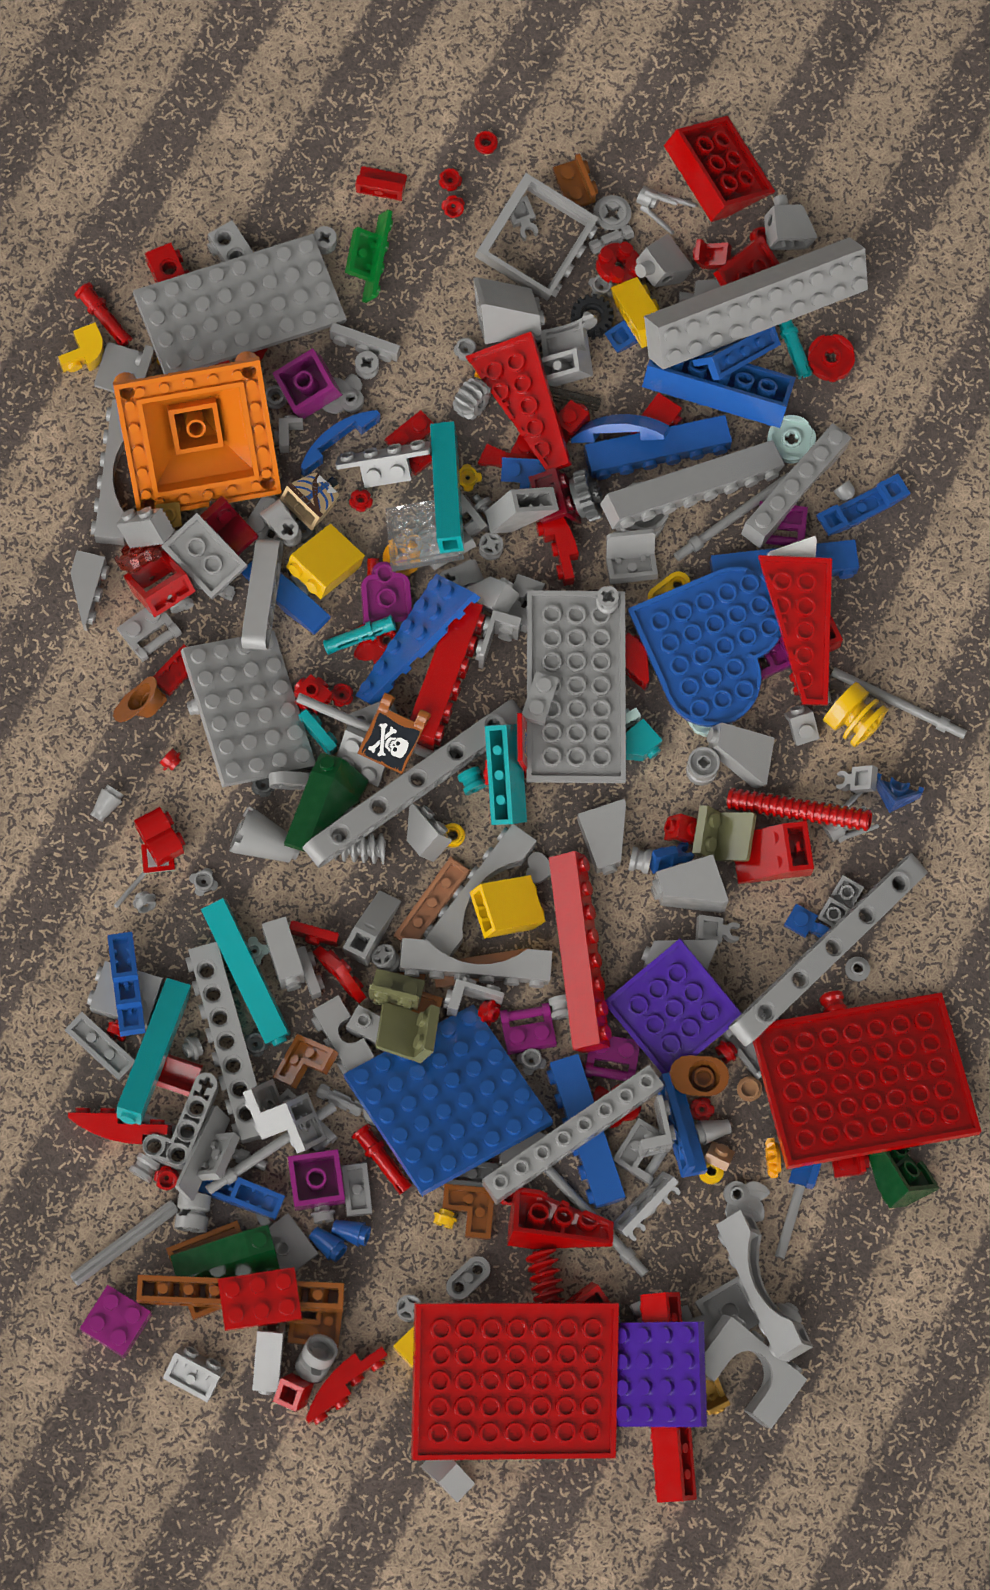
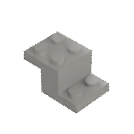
[243,1079,326,1153]

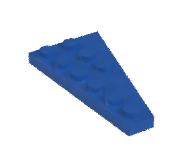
[355,574,481,705]

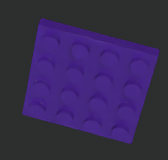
[605,938,742,1074]
[616,1321,707,1427]

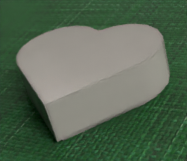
[526,852,551,885]

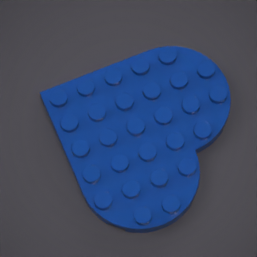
[627,567,781,727]

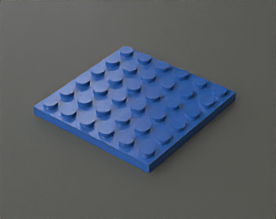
[344,1005,553,1196]

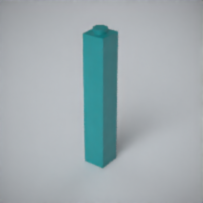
[430,421,464,554]
[201,898,291,1047]
[117,978,191,1125]

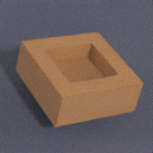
[704,1141,735,1171]

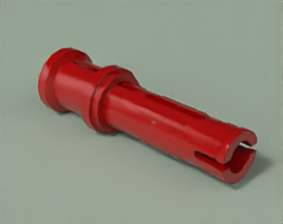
[74,282,133,347]
[351,1123,412,1195]

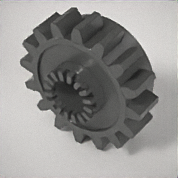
[569,468,603,522]

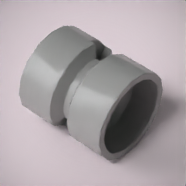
[686,747,720,786]
[174,1192,212,1233]
[295,1334,338,1383]

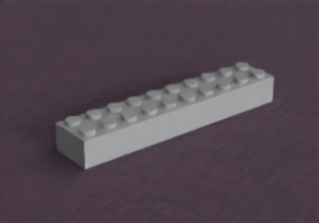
[644,237,868,369]

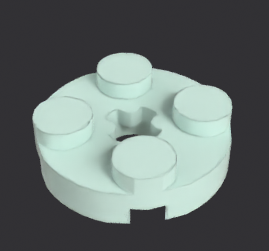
[767,415,816,463]

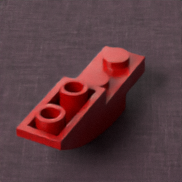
[536,517,579,586]
[68,1108,172,1145]
[306,1347,388,1425]

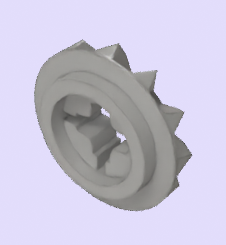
[594,195,631,231]

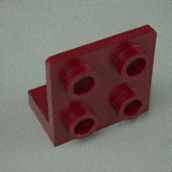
[529,468,582,524]
[200,496,259,556]

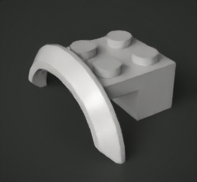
[535,311,597,387]

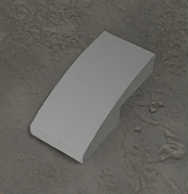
[817,874,864,926]

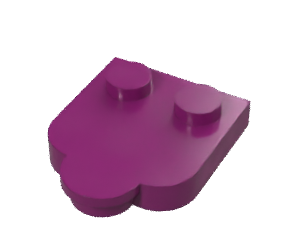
[360,562,412,624]

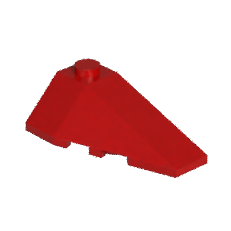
[507,1187,614,1249]

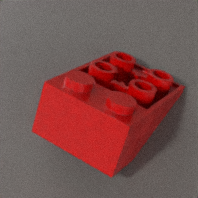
[735,821,814,884]

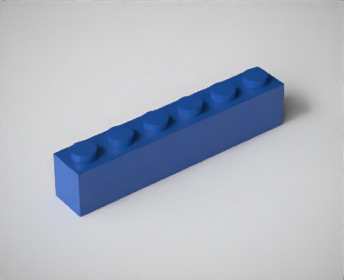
[584,415,732,480]
[709,539,859,579]
[546,1054,626,1209]

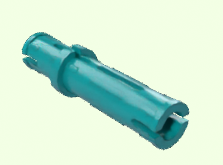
[779,320,813,379]
[323,615,397,655]

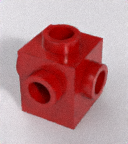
[294,674,333,716]

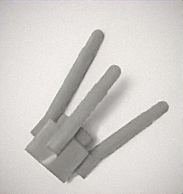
[636,186,697,234]
[822,793,879,843]

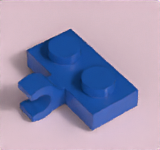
[501,457,546,489]

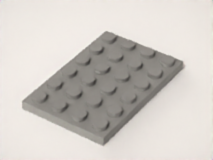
[181,630,315,788]

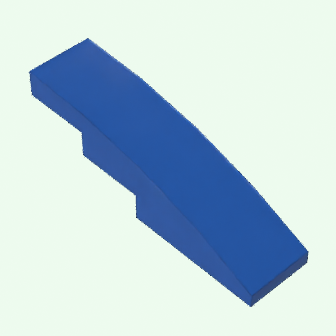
[242,560,331,635]
[107,932,146,1037]
[198,1177,285,1220]

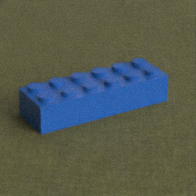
[642,355,796,428]

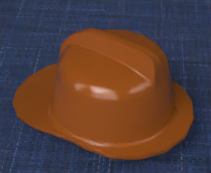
[113,676,167,722]
[669,1055,729,1096]

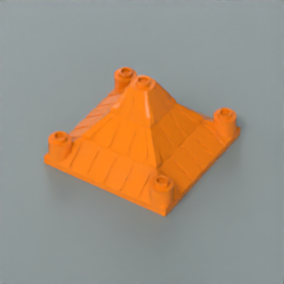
[113,351,282,511]

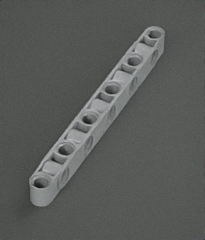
[303,699,522,868]
[728,853,928,1047]

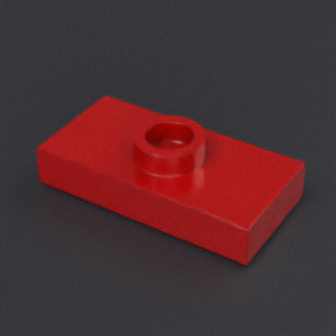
[153,644,188,697]
[289,920,339,947]

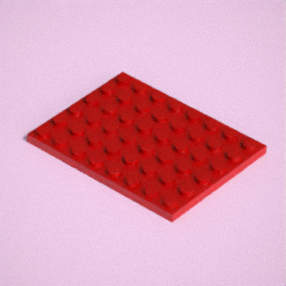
[753,992,982,1169]
[411,1302,619,1460]

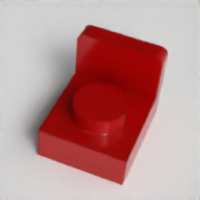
[831,1155,869,1178]

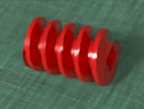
[526,1248,565,1302]

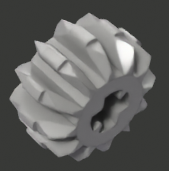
[452,378,491,420]

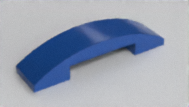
[301,410,380,477]
[571,414,670,443]
[816,474,910,536]

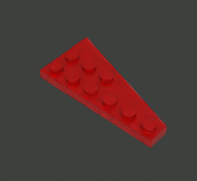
[465,331,572,471]
[758,555,832,706]

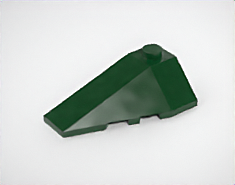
[284,752,369,852]
[868,1147,939,1208]
[170,1225,280,1278]

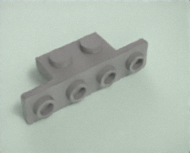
[335,440,431,488]
[175,1105,240,1201]

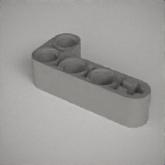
[142,1072,219,1170]

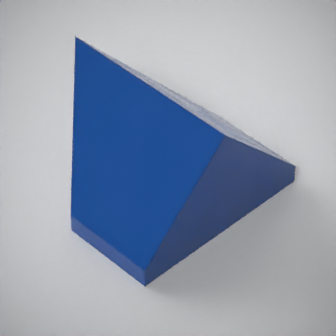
[876,773,924,813]

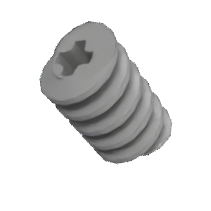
[335,832,386,865]

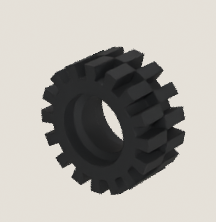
[570,294,614,340]

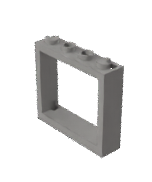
[475,173,598,301]

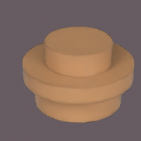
[737,1076,762,1102]

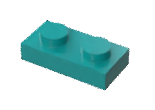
[298,709,338,755]

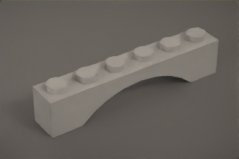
[91,399,126,546]
[741,423,852,548]
[423,824,537,957]
[399,938,552,988]
[716,1210,813,1362]

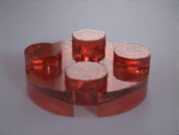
[115,544,163,574]

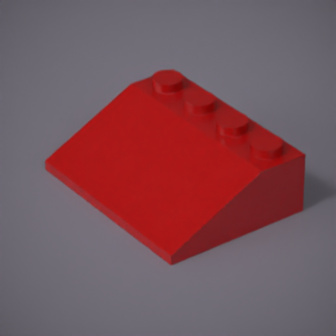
[663,115,775,222]

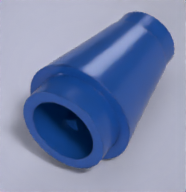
[331,1219,371,1247]
[309,1227,347,1262]

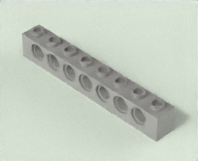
[185,942,261,1144]
[482,1065,664,1205]

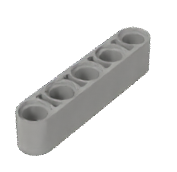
[241,539,283,650]

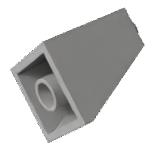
[473,277,545,344]
[651,854,729,913]

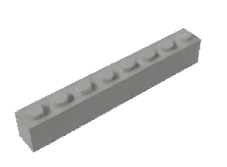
[600,440,785,529]

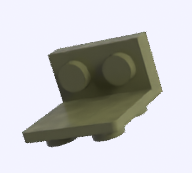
[692,805,756,861]
[369,969,425,1011]
[375,1002,440,1063]

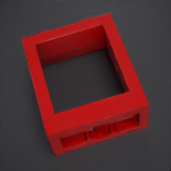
[123,550,196,618]

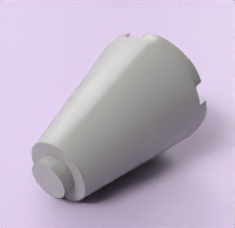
[229,806,300,863]

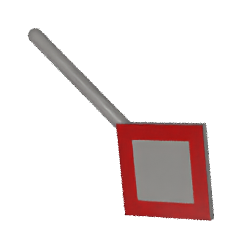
[114,844,175,908]

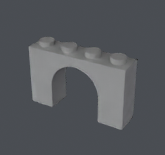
[704,1314,807,1429]

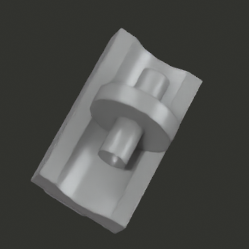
[461,492,492,537]

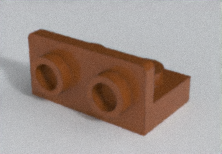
[552,154,598,207]

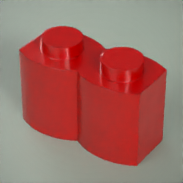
[134,807,186,867]

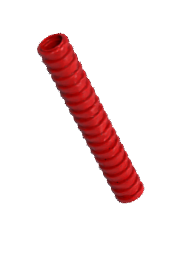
[727,788,872,832]

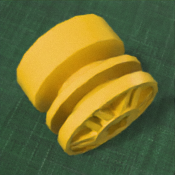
[823,682,888,748]

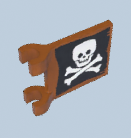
[357,693,431,774]

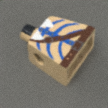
[280,472,339,531]

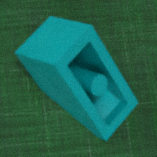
[626,719,663,761]

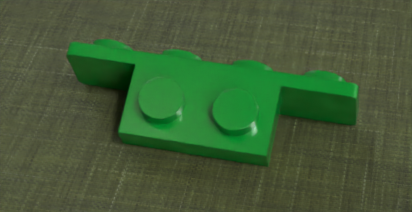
[345,210,393,303]

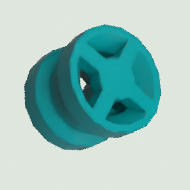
[457,766,487,795]

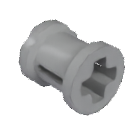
[596,586,619,614]

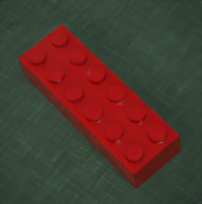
[409,602,486,751]

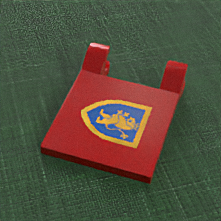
[517,713,527,778]

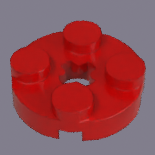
[596,242,640,285]
[807,334,855,382]

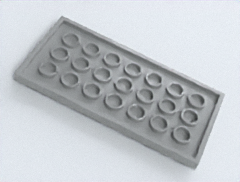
[133,234,347,374]
[526,590,626,783]

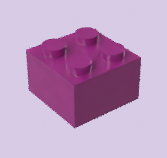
[272,348,343,419]
[288,1149,345,1211]
[79,1285,152,1358]

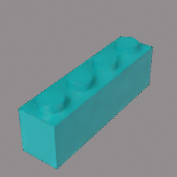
[485,724,527,825]

